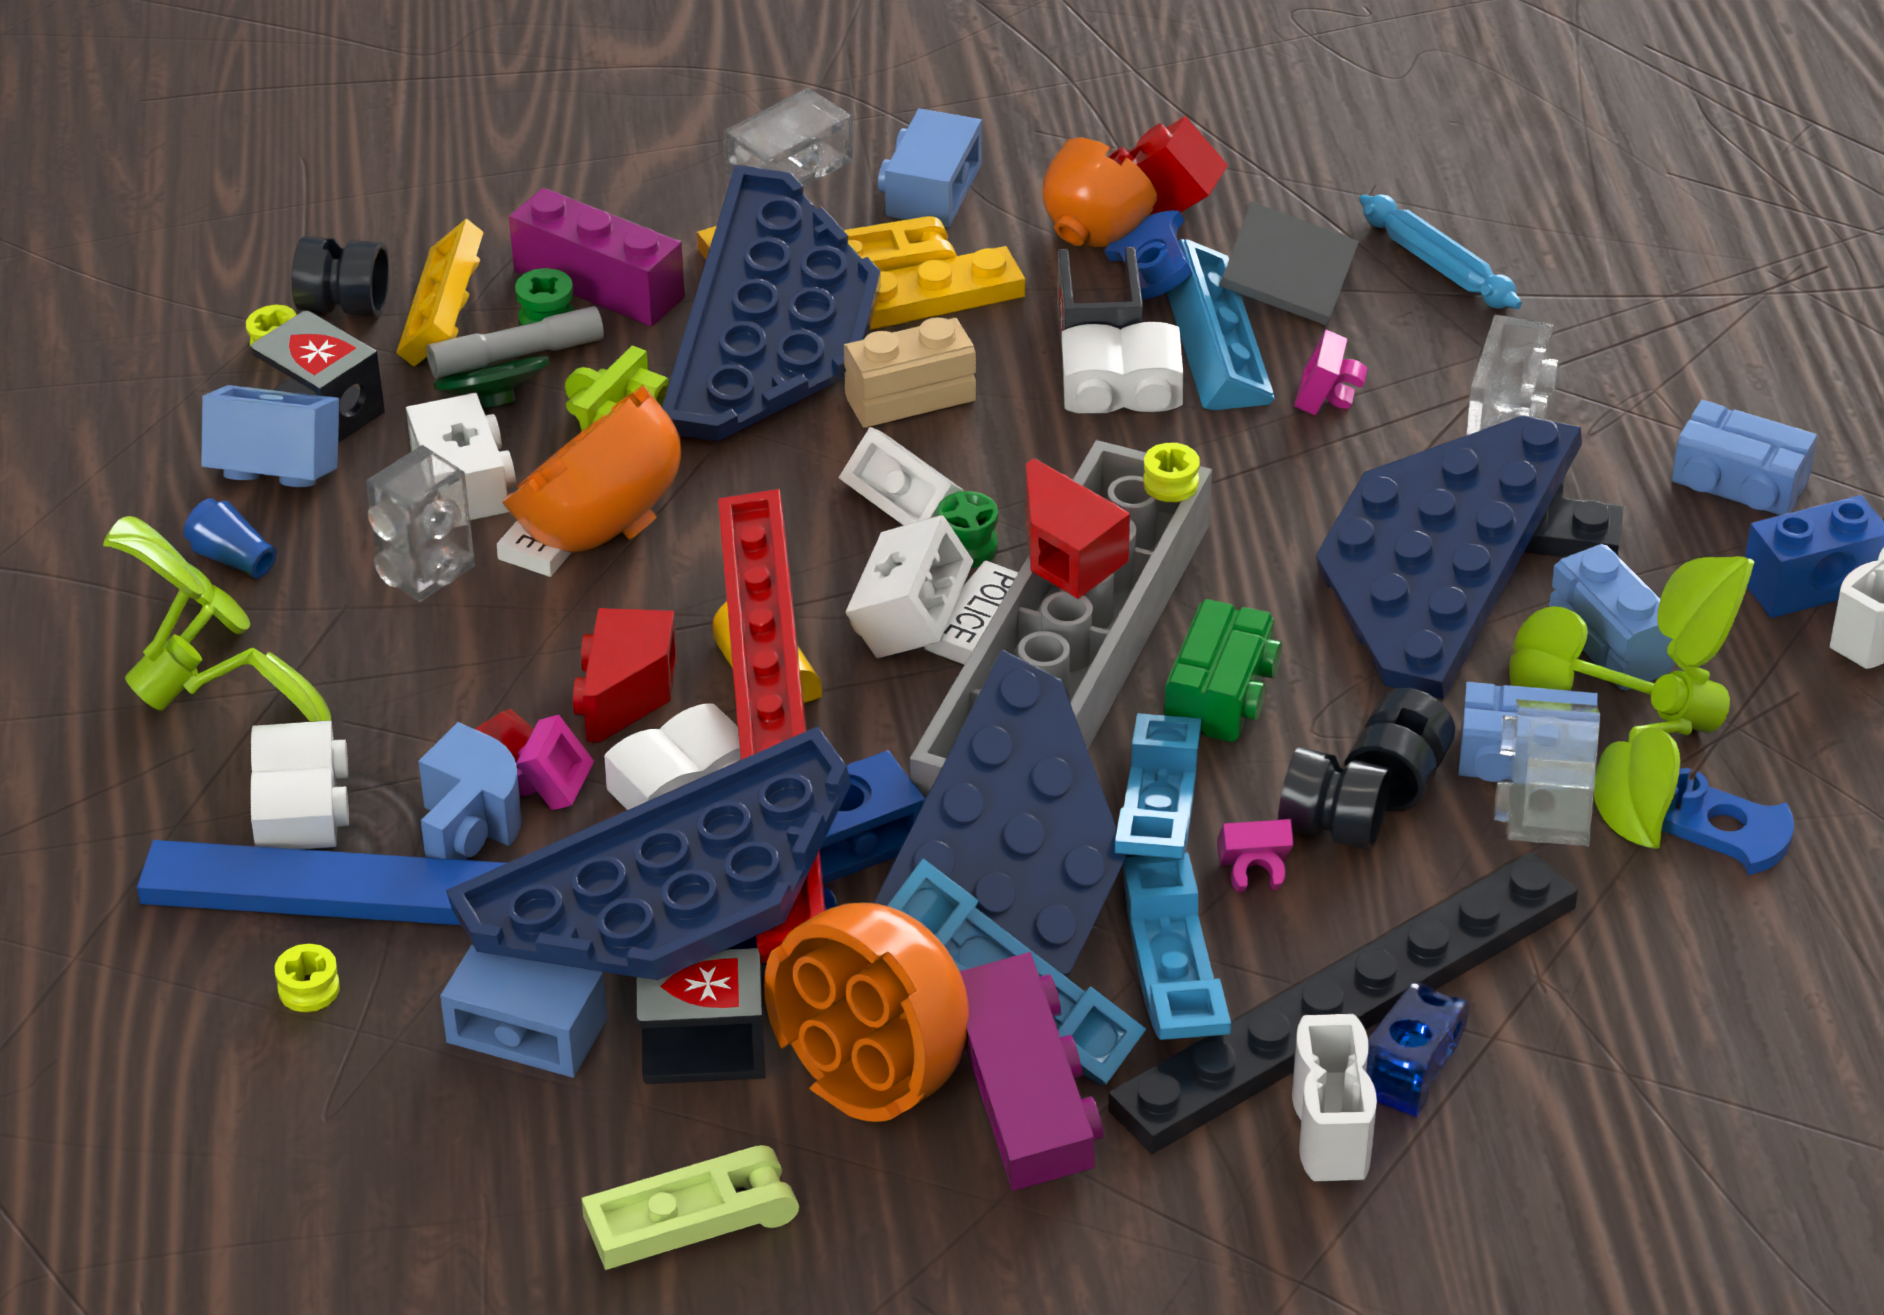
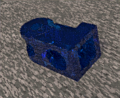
[1366,982,1470,1117]

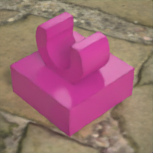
[1294,330,1367,416]
[516,715,594,810]
[1217,819,1293,893]

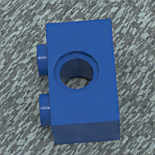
[1745,495,1884,618]
[819,750,925,885]

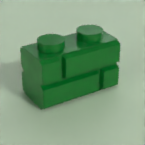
[1164,599,1282,742]

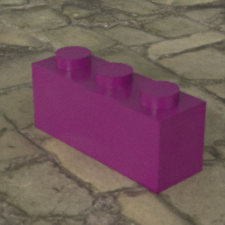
[509,188,685,327]
[959,952,1104,1191]

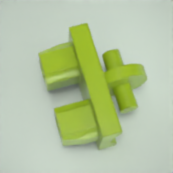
[565,346,670,431]

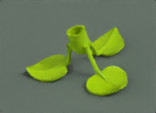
[103,516,331,722]
[1509,556,1754,849]

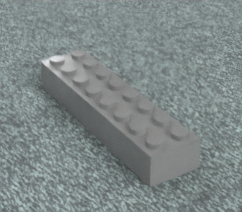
[910,440,1212,799]

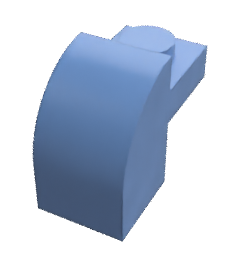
[418,722,522,860]

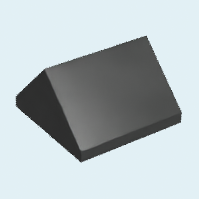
[1219,201,1359,326]

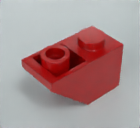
[1108,116,1228,214]
[1025,458,1130,599]
[573,608,677,743]

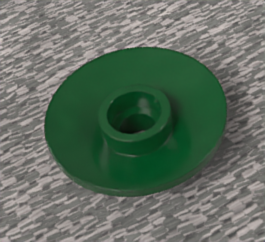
[433,356,550,408]

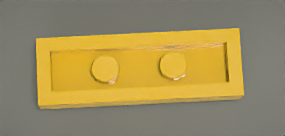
[396,218,483,367]
[869,246,1025,330]

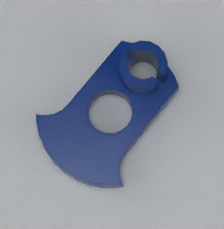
[1104,211,1193,300]
[1661,768,1794,875]

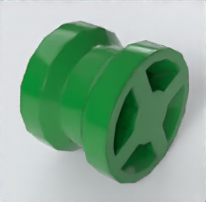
[515,268,575,326]
[937,491,998,568]

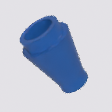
[183,498,277,579]

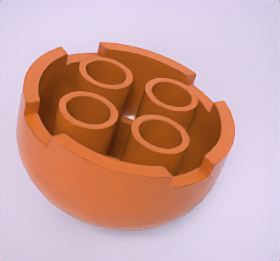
[501,385,681,553]
[764,902,969,1122]

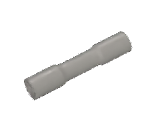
[426,306,604,379]

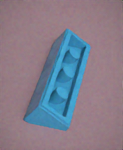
[1167,239,1275,410]

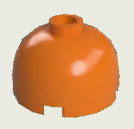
[1042,137,1157,247]

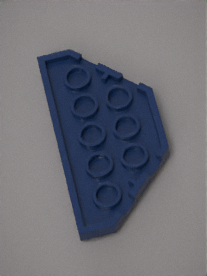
[662,164,881,441]
[1316,415,1582,700]
[873,649,1126,977]
[446,726,851,980]

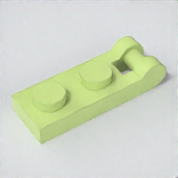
[581,1145,799,1270]

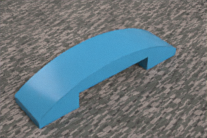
[1115,713,1202,859]
[1121,852,1231,1040]
[887,858,1146,1086]

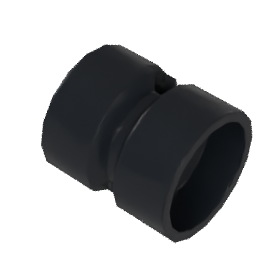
[291,236,390,317]
[1344,688,1456,811]
[1278,747,1391,851]

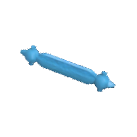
[1359,194,1522,309]

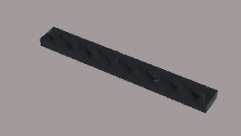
[1108,851,1578,1154]

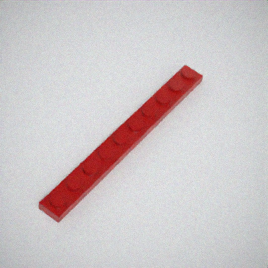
[718,489,826,964]

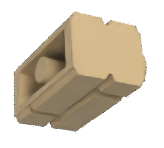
[844,318,976,428]

